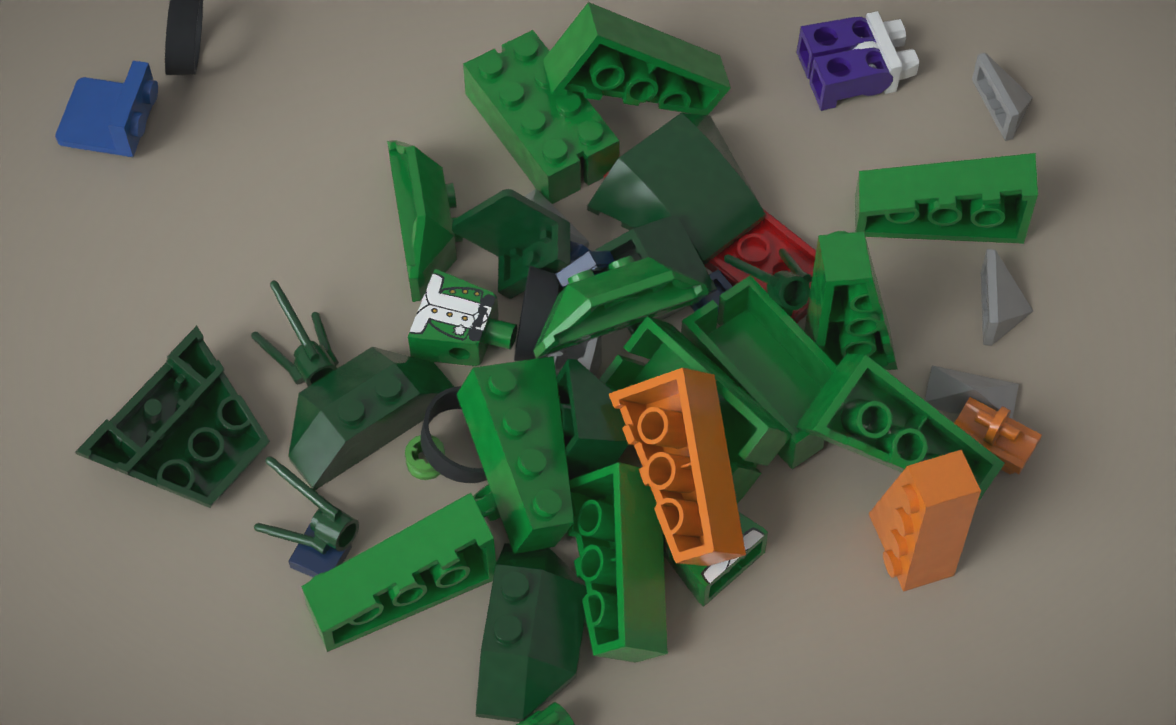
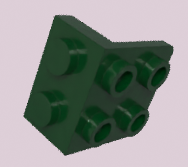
[452,189,570,299]

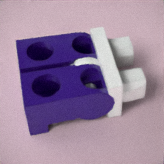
[796,11,919,111]

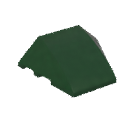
[587,113,766,265]
[75,325,270,508]

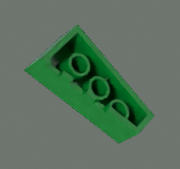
[543,2,731,115]
[855,153,1038,244]
[804,231,898,370]
[795,354,1005,500]
[456,356,574,554]
[568,462,668,663]
[301,492,496,652]

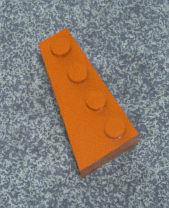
[609,368,746,566]
[868,450,981,592]

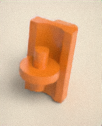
[954,397,1042,475]

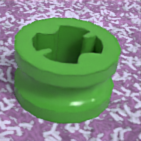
[405,435,445,480]

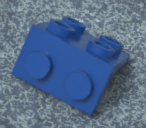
[55,60,158,157]

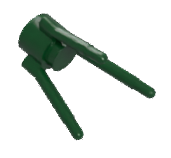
[724,248,812,317]
[251,280,339,387]
[254,456,359,555]

